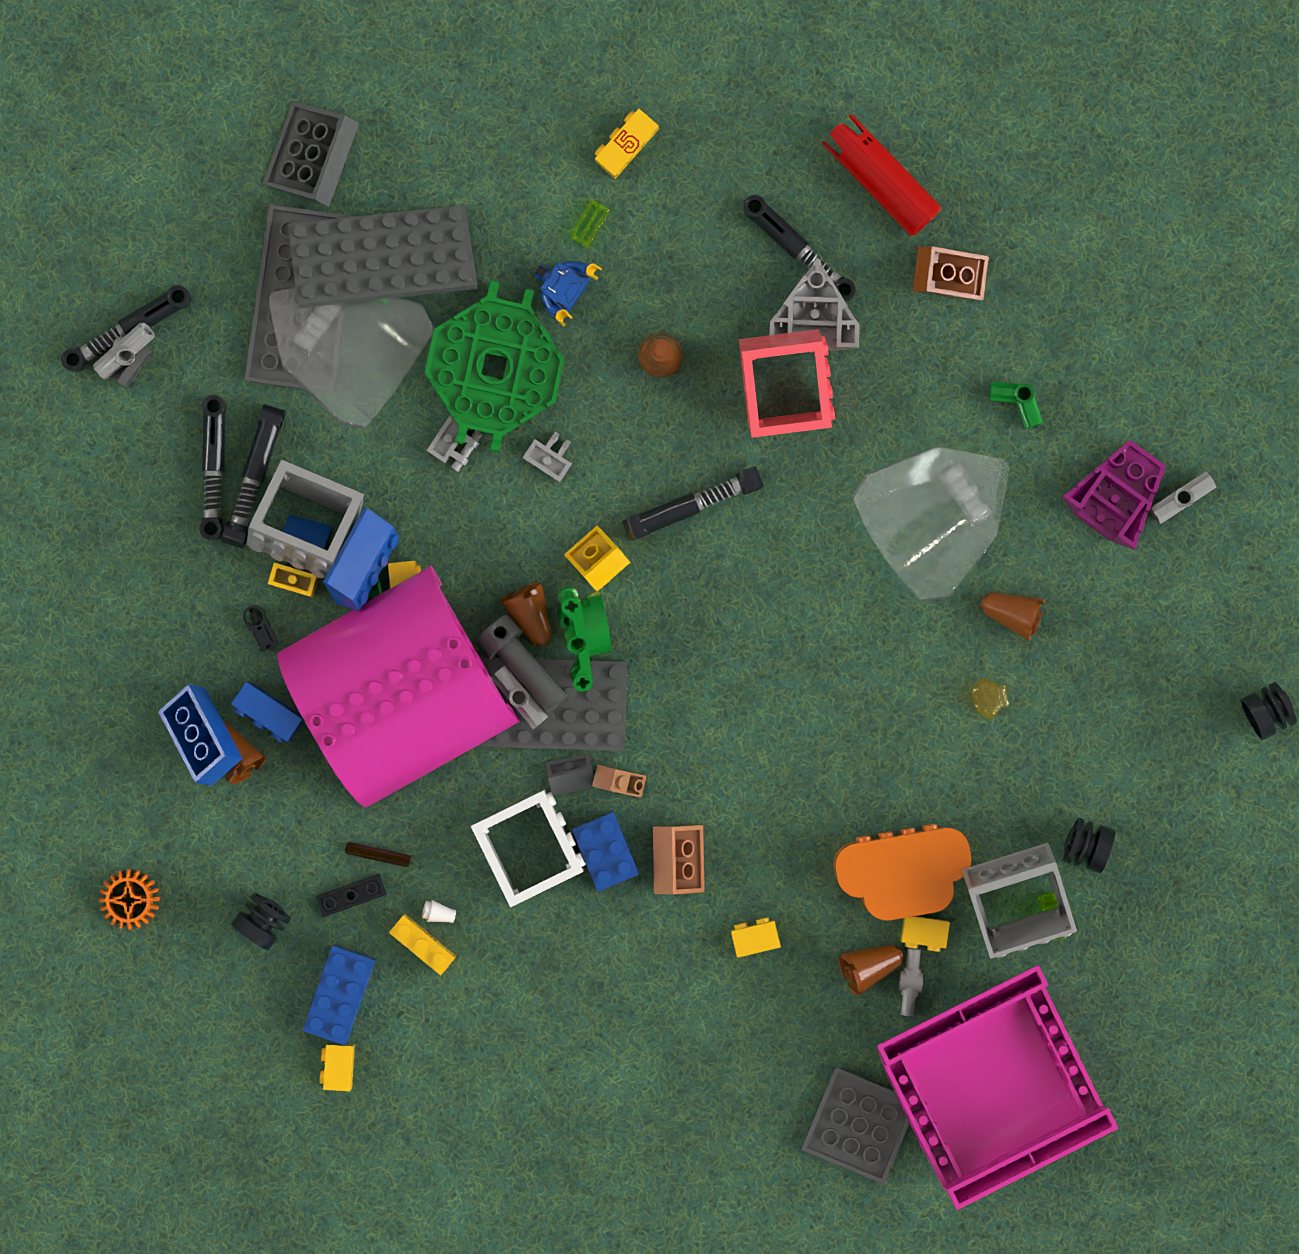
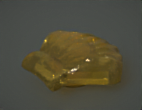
[972,677,1010,720]

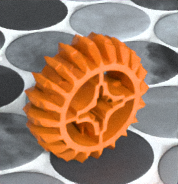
[99,869,160,930]

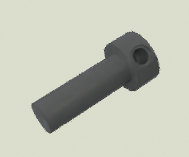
[475,614,567,713]

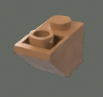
[592,764,646,798]

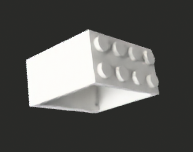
[471,790,586,907]

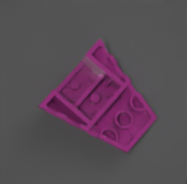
[1062,440,1166,550]

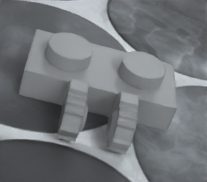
[523,432,572,482]

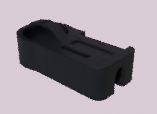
[243,605,278,651]

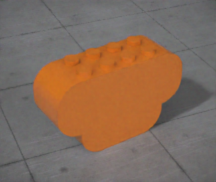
[833,823,971,920]

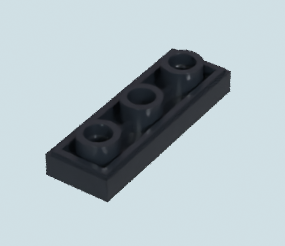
[316,873,387,917]

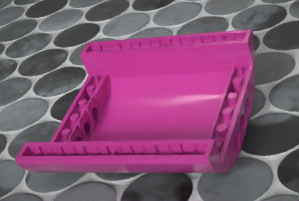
[277,565,520,808]
[876,965,1119,1210]

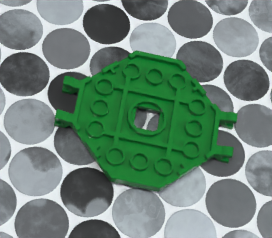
[424,280,564,453]

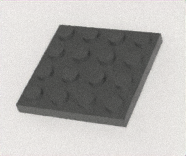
[801,1066,909,1184]

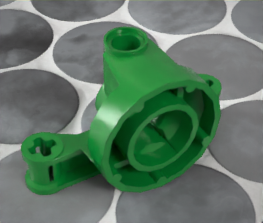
[557,587,611,692]

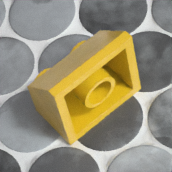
[564,525,630,591]

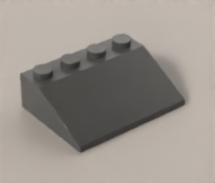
[263,101,359,207]

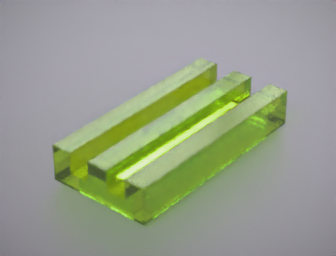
[569,198,610,248]

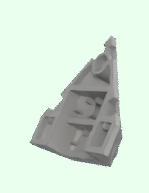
[769,257,860,351]

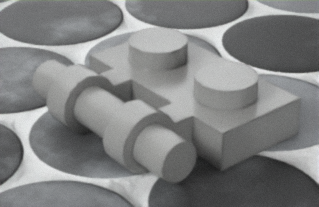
[426,415,482,472]

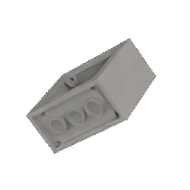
[247,460,364,578]
[962,843,1077,959]

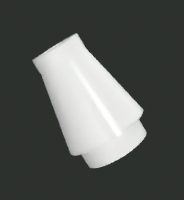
[422,900,456,923]

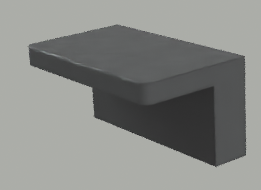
[111,346,153,388]
[545,753,594,796]

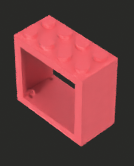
[739,329,835,438]

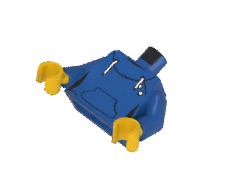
[534,261,602,326]

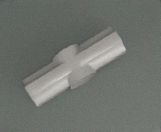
[93,322,155,379]
[1150,471,1216,524]
[491,666,548,729]

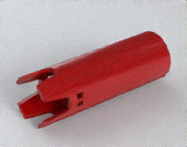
[821,114,941,236]

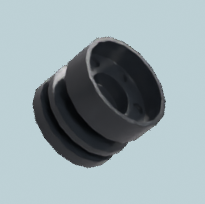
[1240,682,1297,740]
[1063,817,1115,874]
[231,892,291,951]

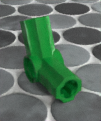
[989,382,1043,429]

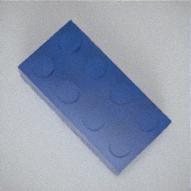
[158,684,242,786]
[303,944,376,1046]

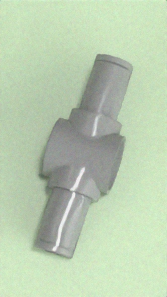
[898,947,923,1016]

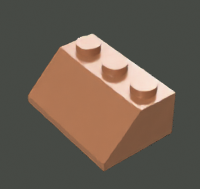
[653,825,704,895]

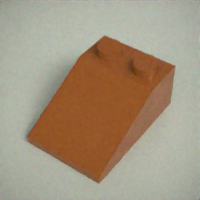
[913,246,989,301]

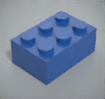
[231,682,305,742]
[572,811,639,891]

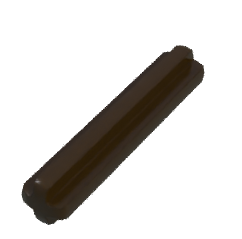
[345,842,411,867]

